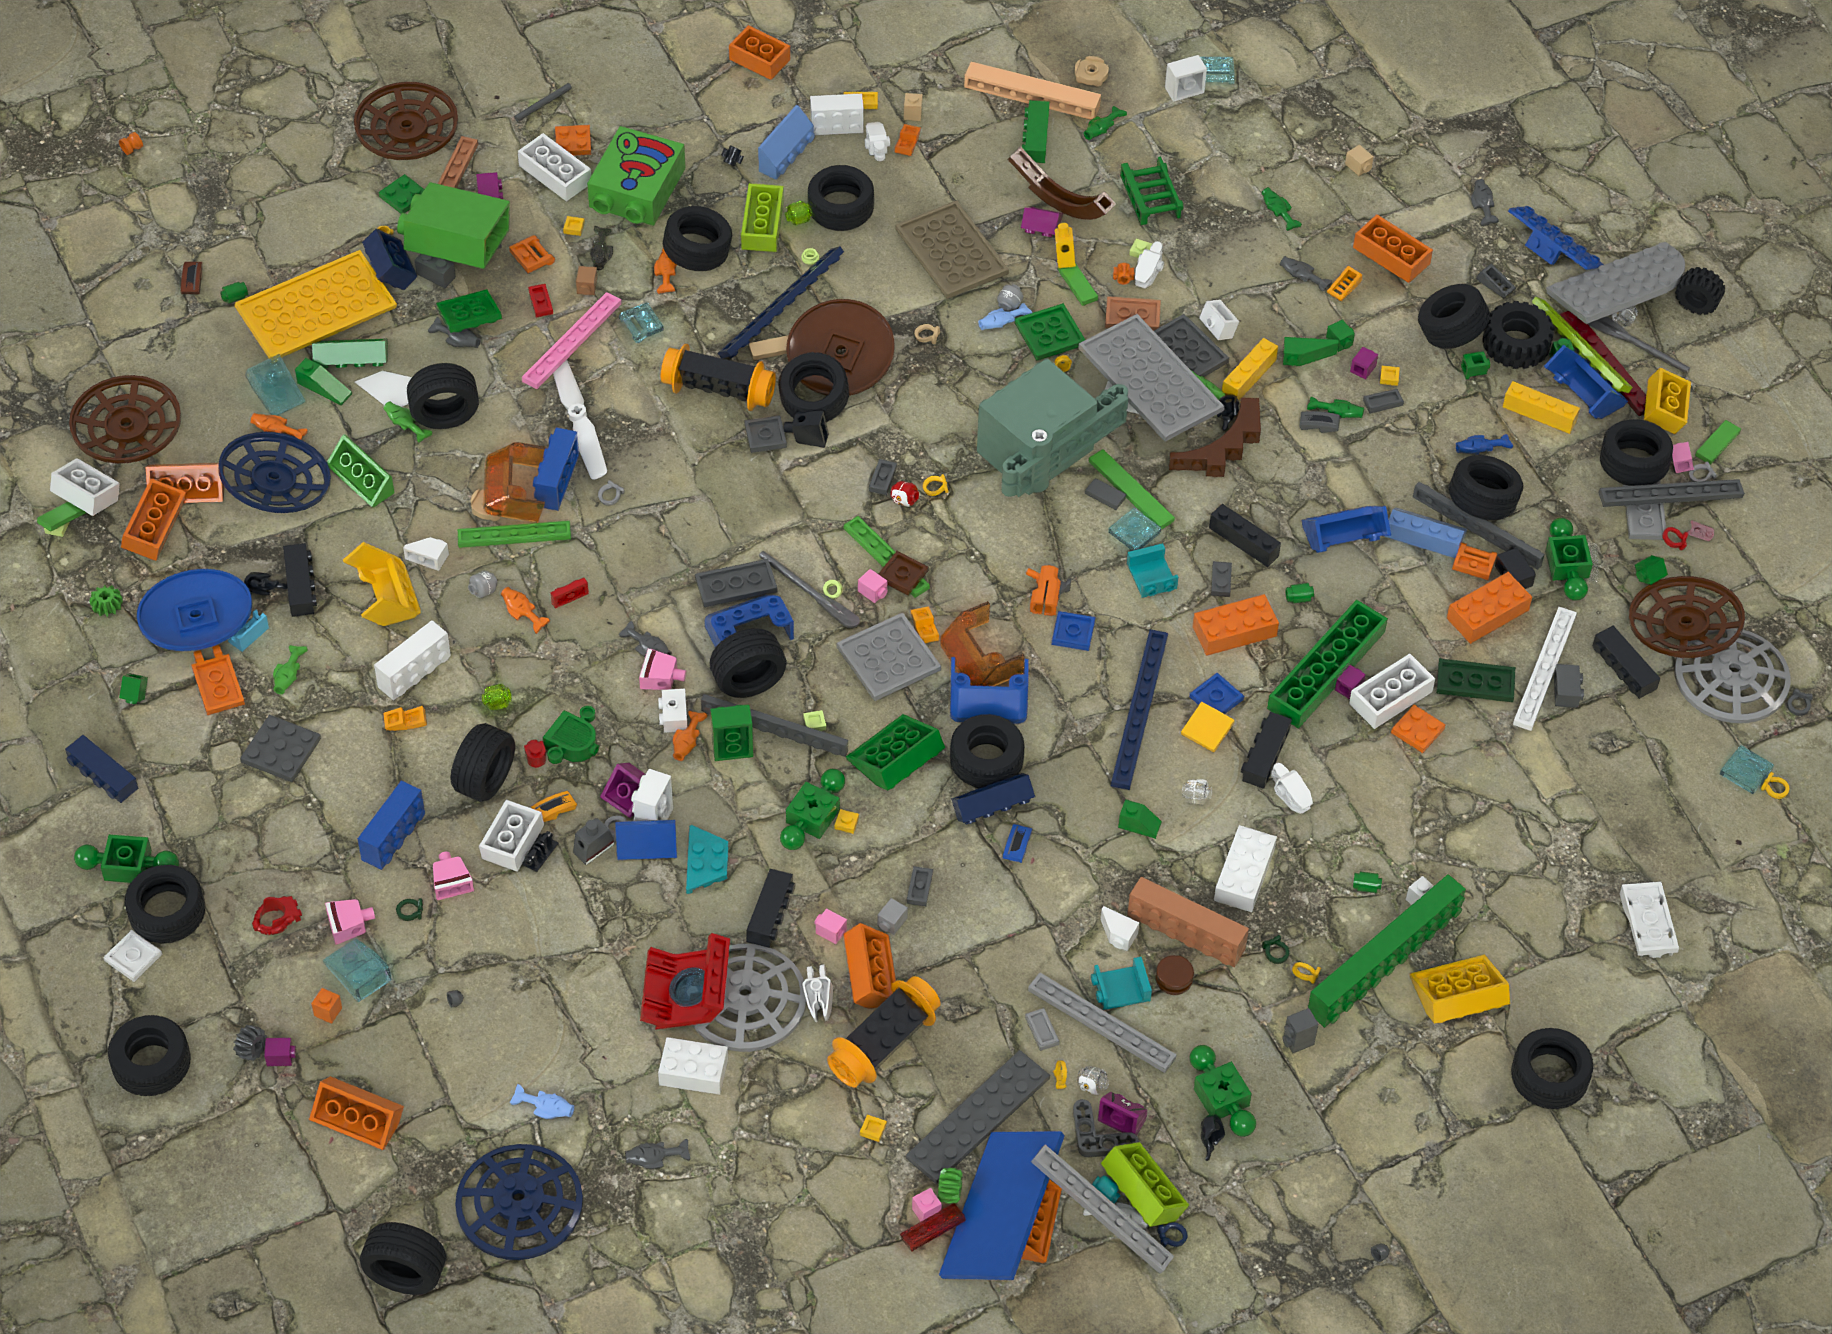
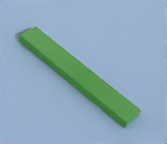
[1089,449,1175,530]
[844,516,930,598]
[457,521,571,548]

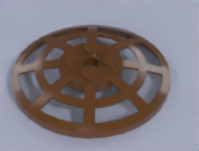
[354,82,458,160]
[69,375,181,464]
[1629,576,1745,658]

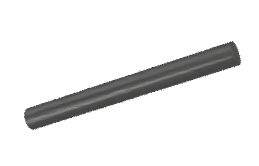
[514,83,572,122]

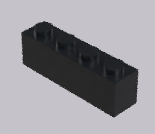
[1209,504,1281,568]
[283,543,317,617]
[1592,625,1661,699]
[1241,712,1292,789]
[746,869,796,948]

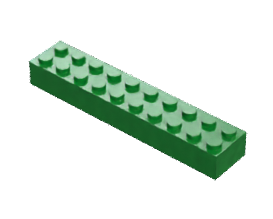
[1308,874,1466,1028]

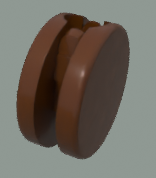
[1155,955,1194,995]

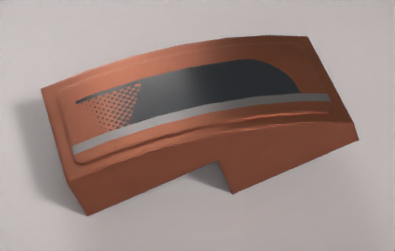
[181,262,203,294]

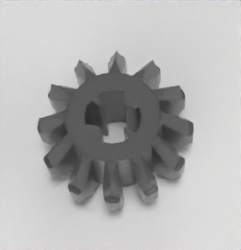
[233,1025,267,1061]

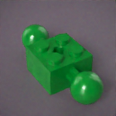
[1545,518,1593,601]
[780,768,845,850]
[74,834,179,883]
[1190,1045,1256,1137]

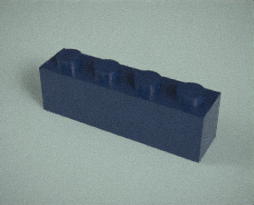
[65,735,139,803]
[951,773,1035,824]

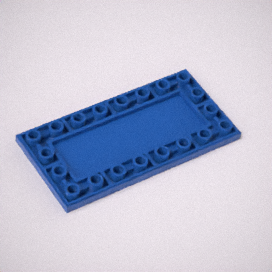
[939,1131,1065,1280]

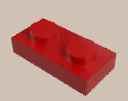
[528,284,553,318]
[550,578,589,609]

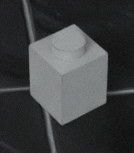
[877,898,908,935]

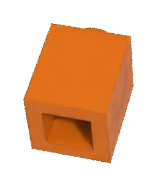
[311,988,342,1024]

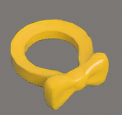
[923,474,949,496]
[1761,772,1790,799]
[1292,962,1321,984]
[1053,1060,1067,1089]

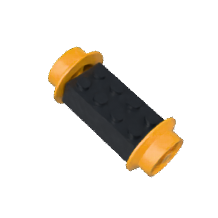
[661,344,776,411]
[827,976,941,1088]

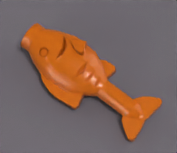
[654,248,677,294]
[250,413,308,440]
[501,587,550,634]
[673,711,707,761]

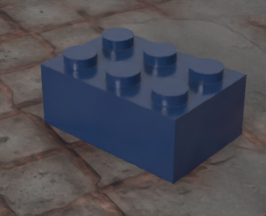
[362,228,418,290]

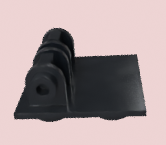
[522,831,559,872]

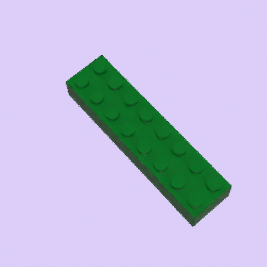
[1267,599,1388,729]

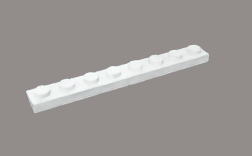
[1513,607,1577,731]

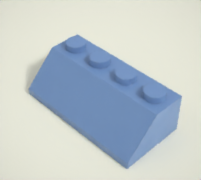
[758,105,815,180]
[1385,507,1467,558]

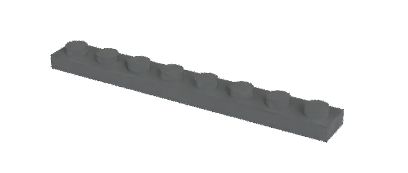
[1598,479,1745,507]
[1413,482,1545,570]
[701,694,848,757]

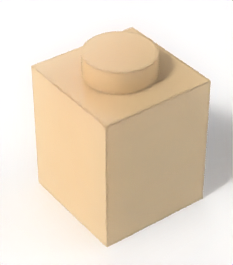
[904,93,923,121]
[1345,145,1374,176]

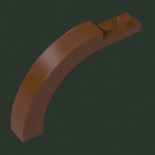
[1007,146,1116,220]

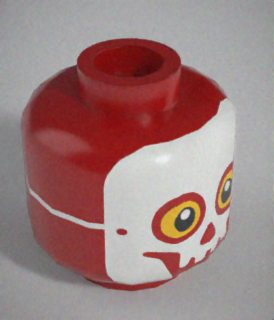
[890,481,919,507]

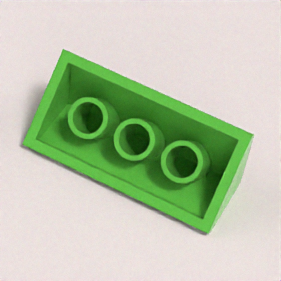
[327,434,394,507]

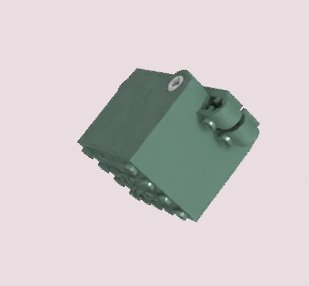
[977,358,1128,497]

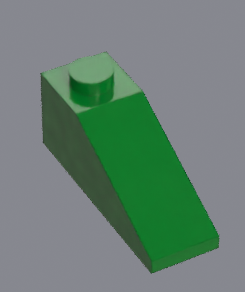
[1283,337,1339,366]
[295,358,352,406]

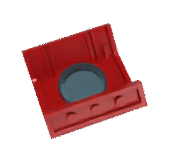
[640,933,730,1030]

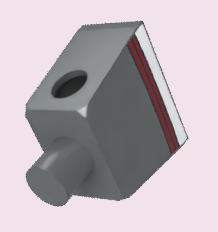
[573,818,615,865]

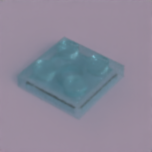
[1108,508,1161,551]
[1720,745,1774,794]

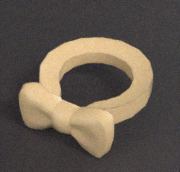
[914,324,940,344]

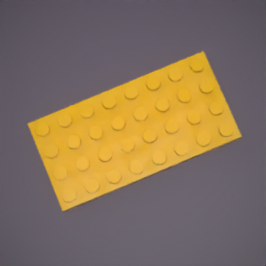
[235,250,397,362]

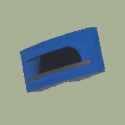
[1003,824,1032,863]

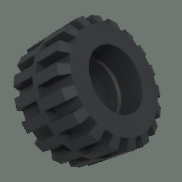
[1675,267,1725,315]

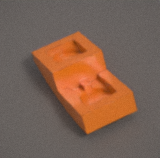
[895,124,921,156]

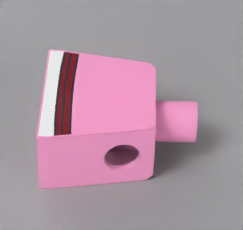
[639,649,687,690]
[433,852,474,900]
[325,899,375,945]

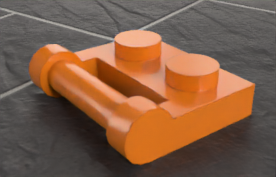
[509,235,555,273]
[1452,542,1498,580]

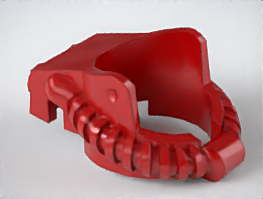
[252,896,302,935]

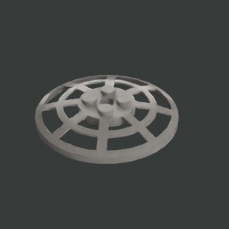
[1675,628,1791,723]
[684,944,806,1052]

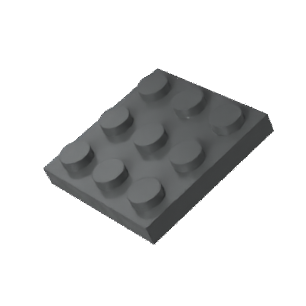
[240,715,321,783]

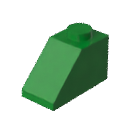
[1118,799,1162,839]

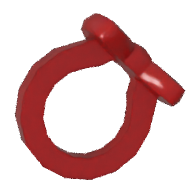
[1662,527,1688,550]

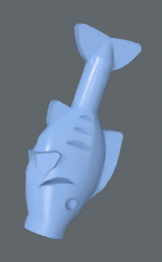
[978,303,1032,330]
[510,1084,574,1119]

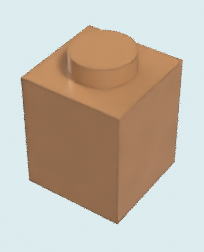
[576,266,597,295]

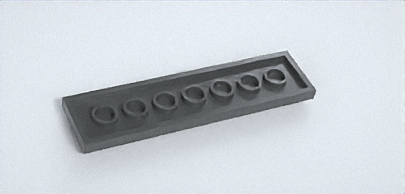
[906,1050,1050,1184]

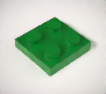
[379,174,425,214]

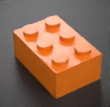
[729,25,790,80]

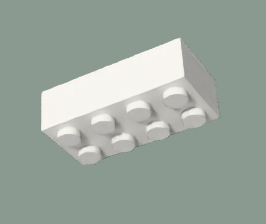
[518,133,591,202]
[374,620,451,700]
[1349,654,1435,729]
[1214,825,1277,912]

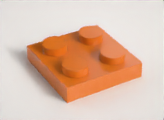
[555,125,591,156]
[1391,705,1446,753]

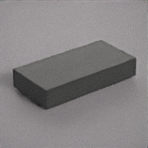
[1363,388,1404,414]
[1085,478,1126,510]

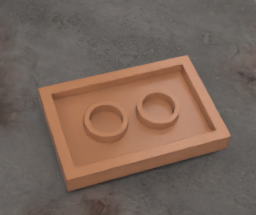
[1105,297,1161,331]

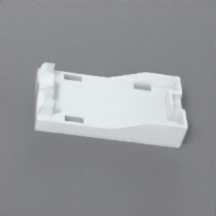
[1620,882,1679,958]

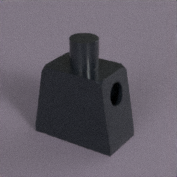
[784,411,829,448]

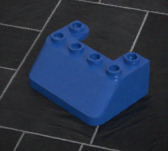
[704,595,794,647]

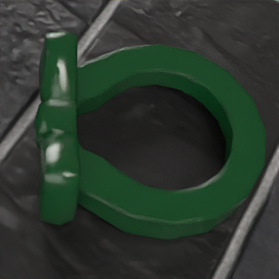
[396,898,423,921]
[1262,935,1290,964]

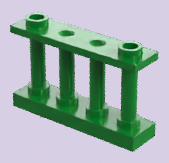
[1120,156,1184,225]

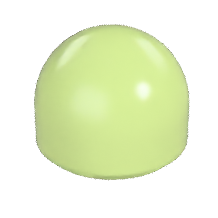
[823,580,843,599]

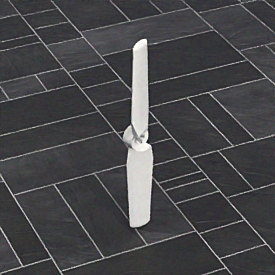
[553,360,607,480]

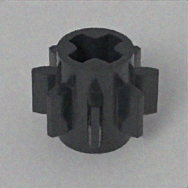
[721,145,744,166]

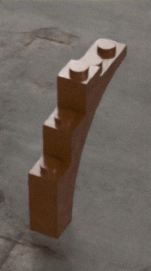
[1169,398,1261,477]

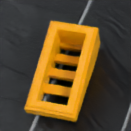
[1327,266,1362,302]

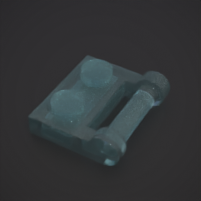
[1200,57,1235,84]
[619,302,664,343]

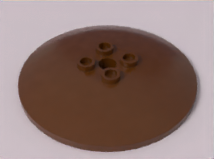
[786,299,895,396]

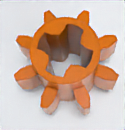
[1113,262,1135,285]

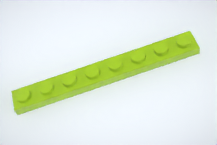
[1531,296,1633,393]

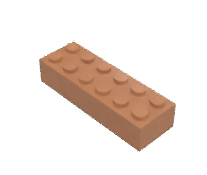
[1127,877,1249,968]

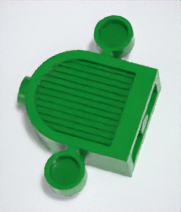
[543,706,600,764]

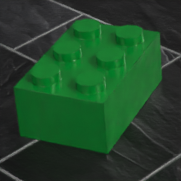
[710,705,753,761]

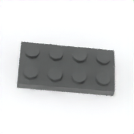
[695,559,778,608]

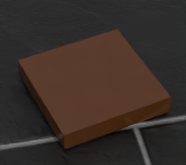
[878,551,929,596]

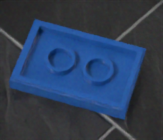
[615,820,677,860]

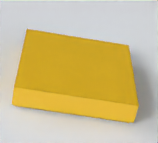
[1181,702,1235,752]

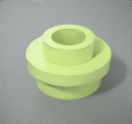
[801,248,819,265]

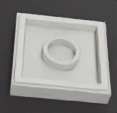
[103,930,162,982]

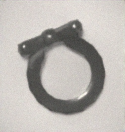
[1787,688,1813,716]

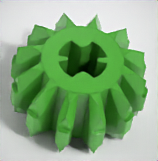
[89,584,123,617]
[938,1168,963,1204]

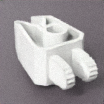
[865,122,890,161]
[1135,241,1164,288]
[1271,763,1313,814]
[802,965,833,1022]

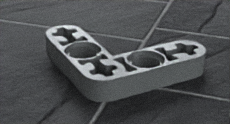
[1073,1099,1139,1157]

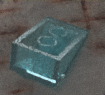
[245,354,306,416]
[323,938,392,1002]

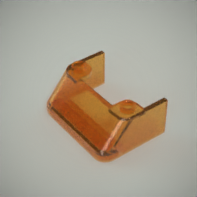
[483,442,546,523]
[940,601,1024,686]

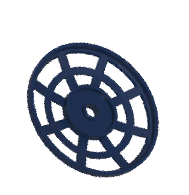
[218,432,331,513]
[455,1144,583,1260]

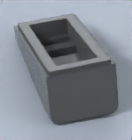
[1476,263,1516,298]

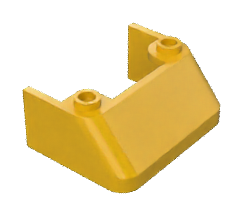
[343,542,421,626]

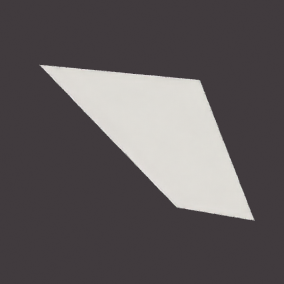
[355,371,412,407]

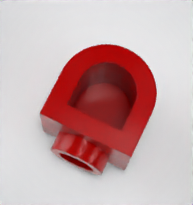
[524,740,546,768]

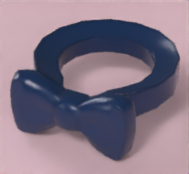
[1157,1222,1188,1248]

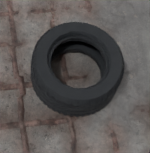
[808,165,874,231]
[662,206,733,271]
[778,352,849,422]
[407,363,479,429]
[1600,419,1673,486]
[1449,455,1523,520]
[709,628,787,698]
[450,723,515,802]
[125,865,205,943]
[1511,1028,1593,1109]
[359,1222,447,1295]

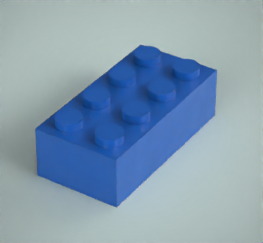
[533,427,579,511]
[357,780,425,870]

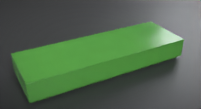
[1058,263,1098,306]
[1695,420,1741,465]
[37,502,87,532]

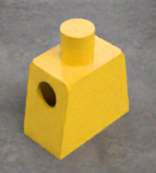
[1055,223,1076,268]

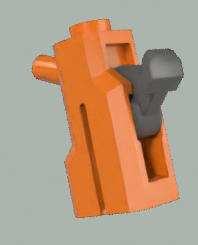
[1026,565,1071,616]

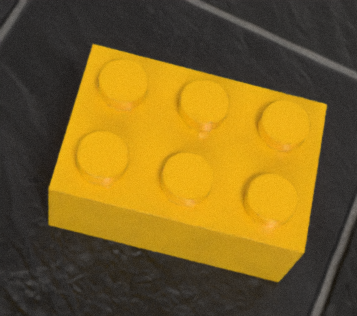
[1644,367,1691,434]

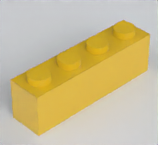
[1222,338,1278,400]
[1503,381,1580,434]

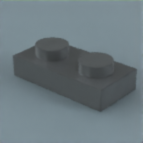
[869,459,897,495]
[1211,561,1232,597]
[907,866,933,907]

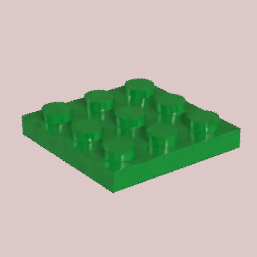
[436,289,502,333]
[1014,303,1085,361]

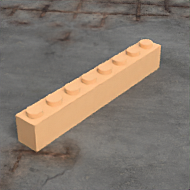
[964,62,1101,120]

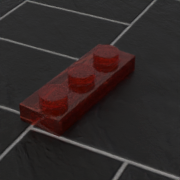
[900,1203,966,1252]

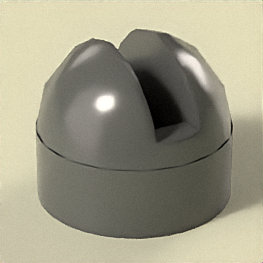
[447,990,464,1008]
[1371,1243,1389,1262]

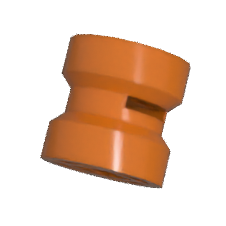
[119,132,143,155]

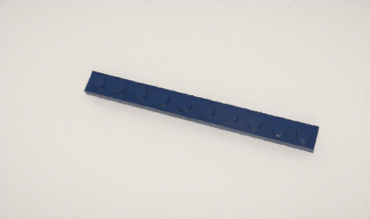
[718,246,844,358]
[1111,629,1168,790]

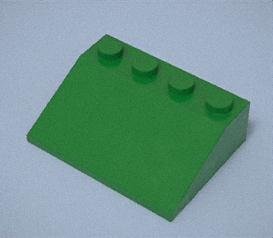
[846,714,945,791]

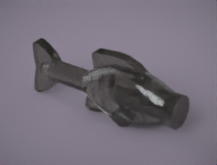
[590,226,613,270]

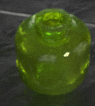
[785,201,812,226]
[482,684,512,710]

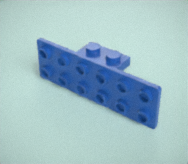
[1508,206,1604,270]

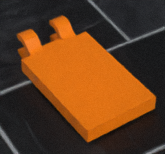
[191,645,245,715]

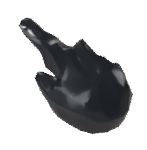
[1217,395,1239,431]
[244,572,287,595]
[1201,1115,1225,1161]

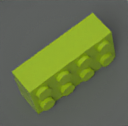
[741,183,784,252]
[1101,1142,1189,1227]

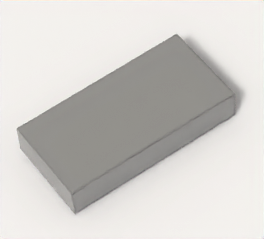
[1025,1008,1059,1051]

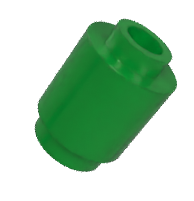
[220,282,248,304]
[1285,583,1314,604]
[1353,871,1382,893]

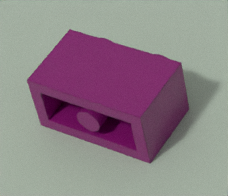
[476,172,503,199]

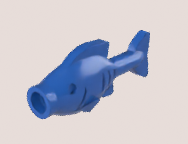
[1456,434,1513,454]

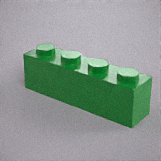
[1022,100,1050,163]

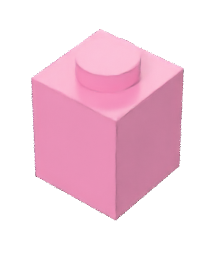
[1672,442,1694,473]
[858,569,888,603]
[814,908,847,944]
[912,1188,942,1225]

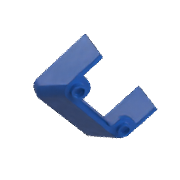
[1544,345,1628,419]
[1301,506,1391,553]
[950,657,1028,724]

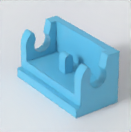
[228,610,269,652]

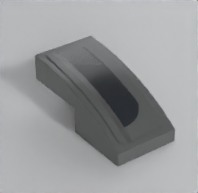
[1299,411,1340,433]

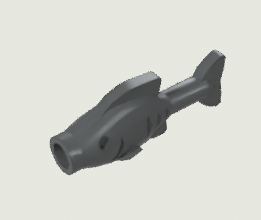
[1471,179,1499,226]
[1280,256,1332,292]
[428,317,481,348]
[619,621,672,657]
[625,1139,691,1169]

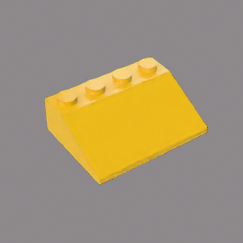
[1410,954,1510,1024]

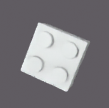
[1165,55,1207,102]

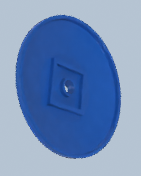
[137,569,252,651]

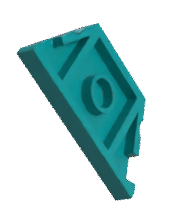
[686,825,729,894]

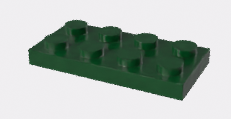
[1436,658,1516,702]

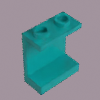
[1127,543,1179,598]
[1091,957,1152,1010]

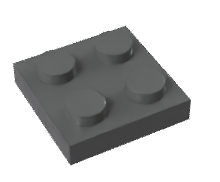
[744,415,787,453]

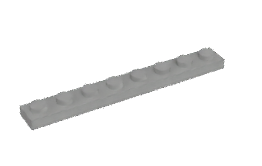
[1028,973,1177,1073]
[1031,1145,1174,1273]

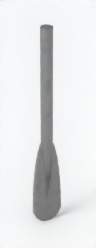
[1588,316,1690,374]
[759,551,860,628]

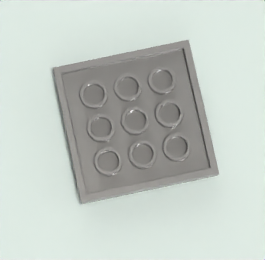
[836,612,941,701]

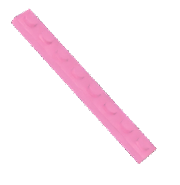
[522,292,621,389]

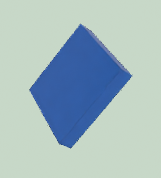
[1051,611,1096,651]
[1189,673,1244,714]

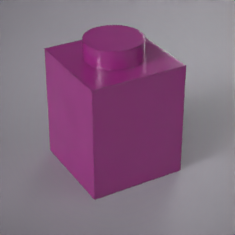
[1350,347,1378,380]
[1335,665,1366,699]
[264,1038,296,1066]

